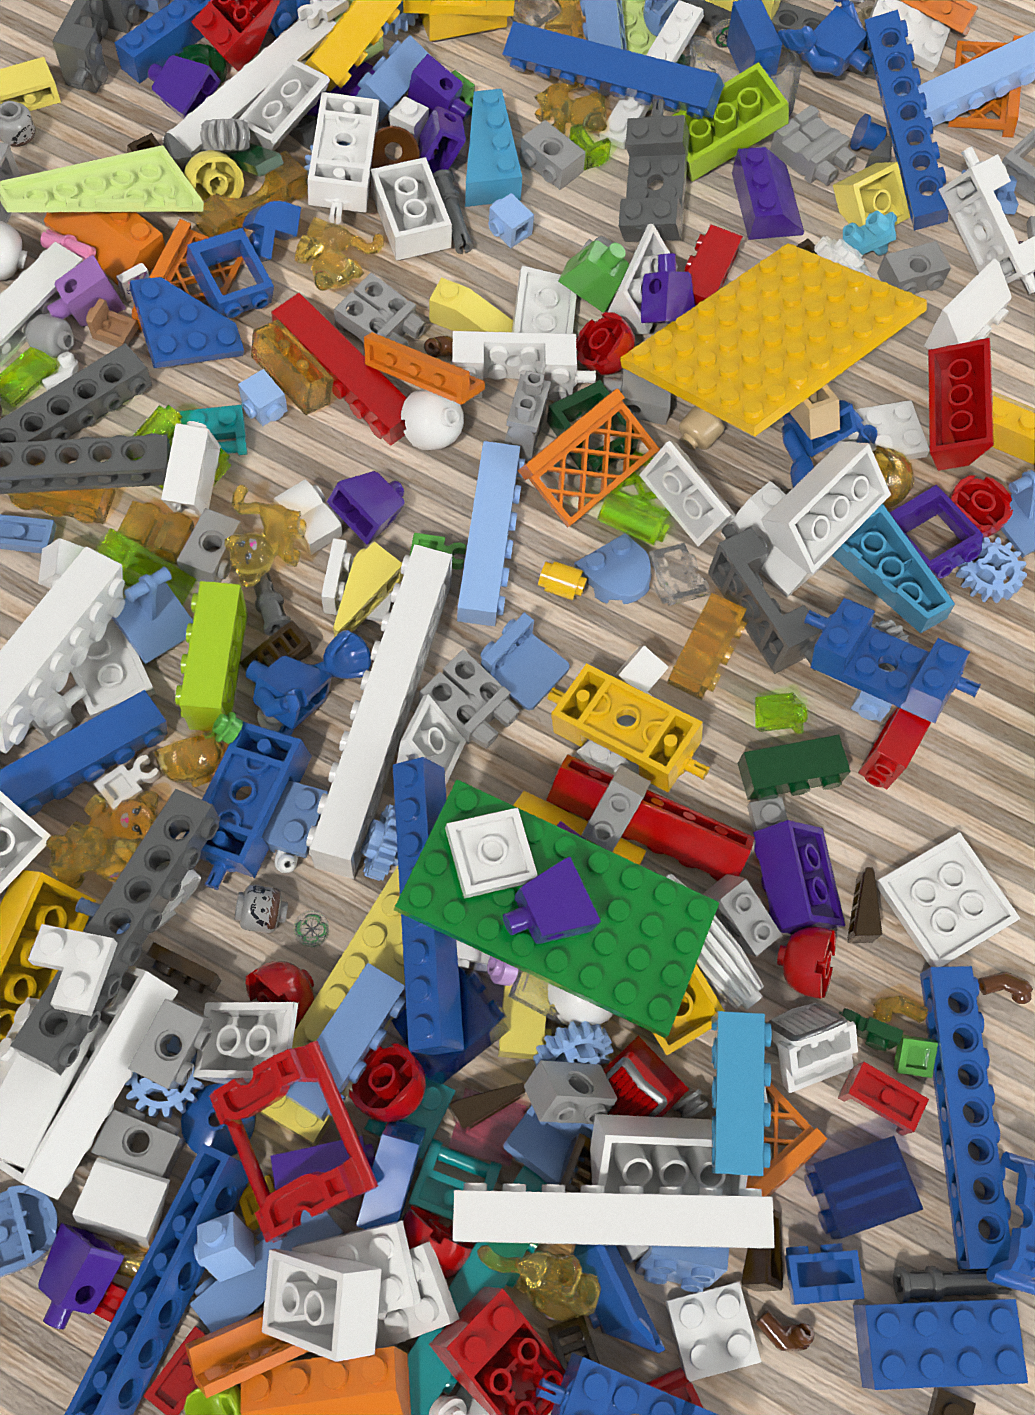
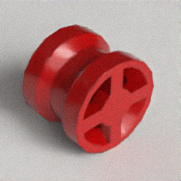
[93,1281,128,1322]

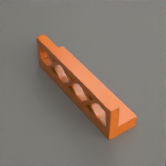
[899,0,978,36]
[364,332,485,405]
[185,1310,309,1398]

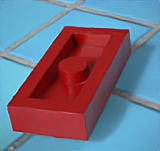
[143,1326,207,1415]

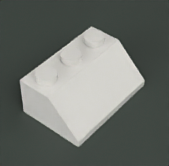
[239,58,330,151]
[608,224,678,335]
[924,258,1012,350]
[639,441,736,547]
[721,481,833,597]

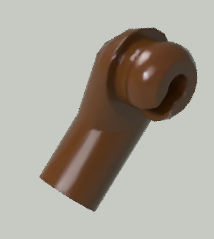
[424,336,453,358]
[978,972,1033,1004]
[755,1310,814,1351]

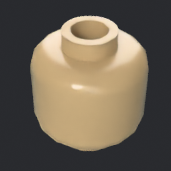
[679,406,724,450]

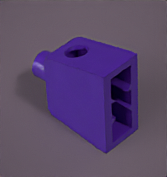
[407,54,472,123]
[148,55,221,119]
[418,106,466,174]
[641,253,695,324]
[327,471,405,545]
[503,857,601,944]
[38,1223,124,1330]

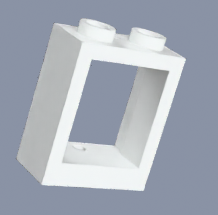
[161,421,221,518]

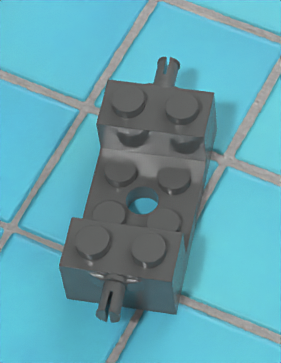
[52,0,139,93]
[618,99,689,242]
[708,524,822,674]

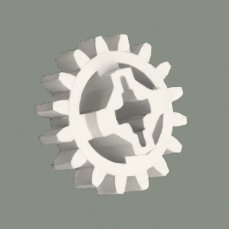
[814,236,871,277]

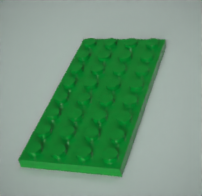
[394,779,719,1038]

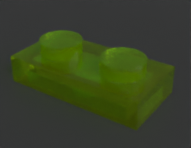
[0,347,58,407]

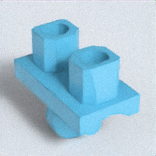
[843,210,897,256]

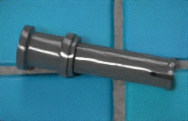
[432,169,474,254]
[240,543,292,636]
[893,1266,1013,1302]

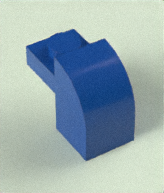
[242,201,301,262]

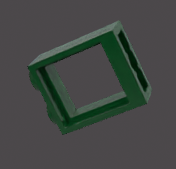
[547,380,639,473]

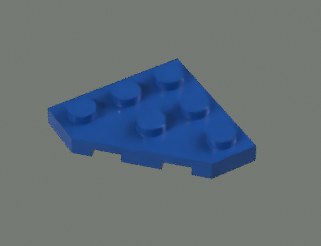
[129,277,244,368]

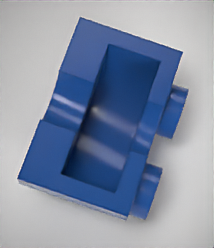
[785,1243,865,1305]

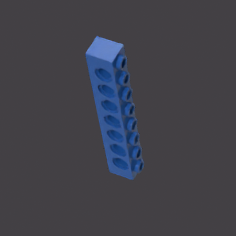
[864,9,949,231]
[920,966,1011,1269]
[64,1144,249,1415]

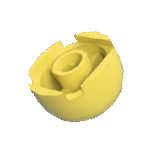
[184,150,244,213]

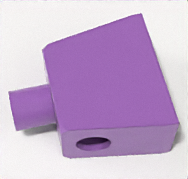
[47,255,126,327]

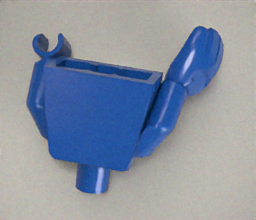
[777,0,872,76]
[781,400,878,488]
[246,630,371,730]

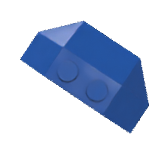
[566,1244,666,1353]

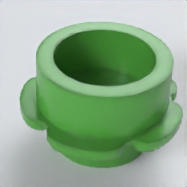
[212,712,243,744]

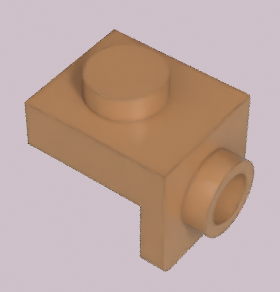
[86,298,139,348]

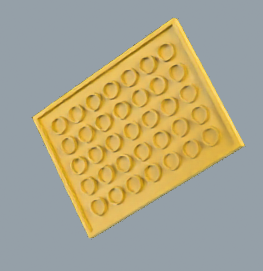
[620,243,927,437]

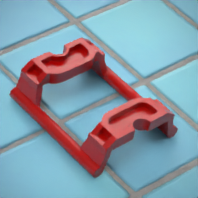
[209,1041,378,1243]

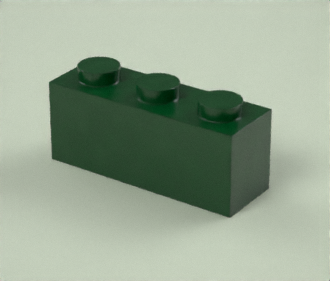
[737,735,851,801]

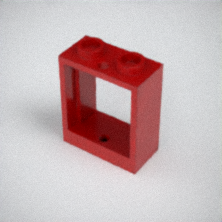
[858,706,931,790]

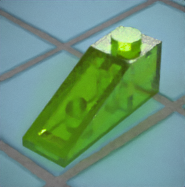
[94,528,196,606]

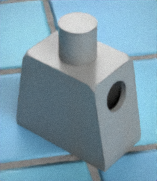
[603,368,671,425]

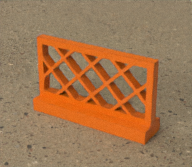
[948,35,1023,138]
[132,219,244,331]
[517,388,660,528]
[746,1083,827,1197]

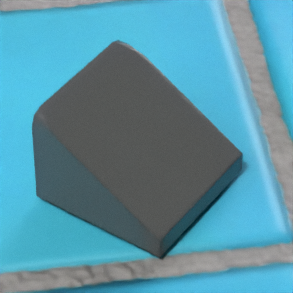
[289,115,318,151]
[163,133,193,174]
[865,136,892,168]

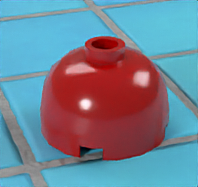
[576,312,636,375]
[949,475,1013,538]
[777,927,836,999]
[245,961,314,1029]
[349,1043,426,1122]
[402,1206,474,1279]

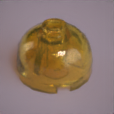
[872,445,914,508]
[153,730,226,788]

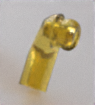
[873,995,928,1023]

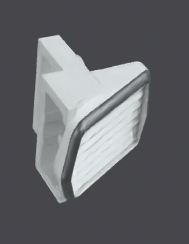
[768,1003,858,1093]

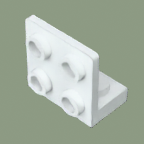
[321,538,392,622]

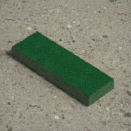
[224,143,284,177]

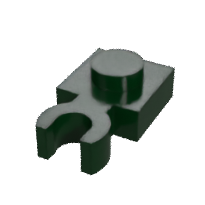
[838,1008,904,1051]

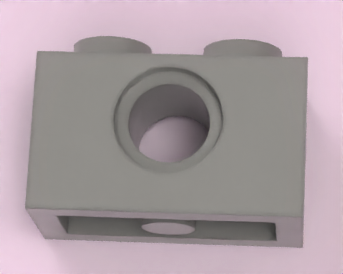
[520,120,586,190]
[877,241,951,294]
[177,508,245,583]
[581,765,651,852]
[702,874,782,956]
[128,999,213,1089]
[524,1060,618,1124]
[91,1106,186,1179]

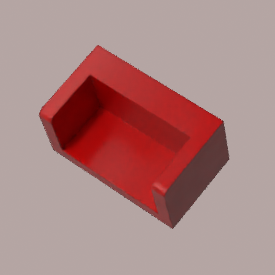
[838,1061,929,1136]

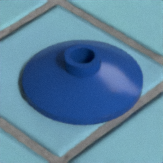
[181,1083,256,1156]

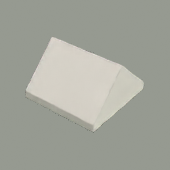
[396,694,466,784]
[72,1158,170,1250]

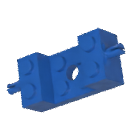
[804,598,981,723]
[183,721,312,890]
[536,1353,718,1415]

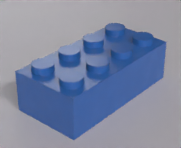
[853,1299,1028,1390]

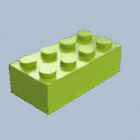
[671,62,789,182]
[175,581,248,732]

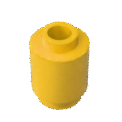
[538,561,587,601]

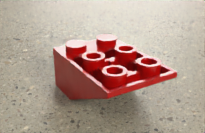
[191,0,280,72]
[429,1286,566,1415]

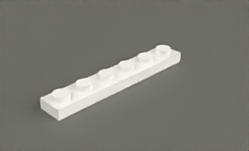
[599,0,704,150]

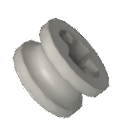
[672,1089,710,1119]

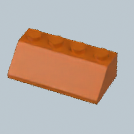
[44,212,165,286]
[241,1346,411,1415]

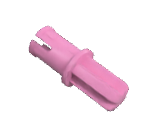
[40,229,96,260]

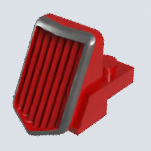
[603,1035,689,1117]

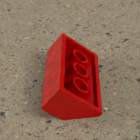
[928,338,994,471]

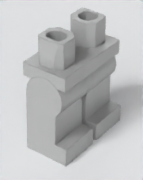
[770,104,856,186]
[334,273,426,346]
[504,371,551,461]
[419,649,519,749]

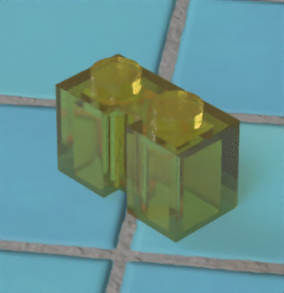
[117,501,195,566]

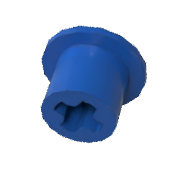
[850,113,887,151]

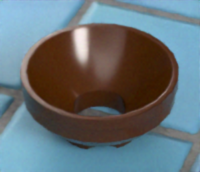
[371,125,420,169]

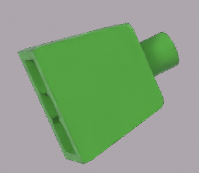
[558,240,629,313]

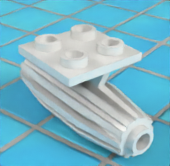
[666,874,764,1010]

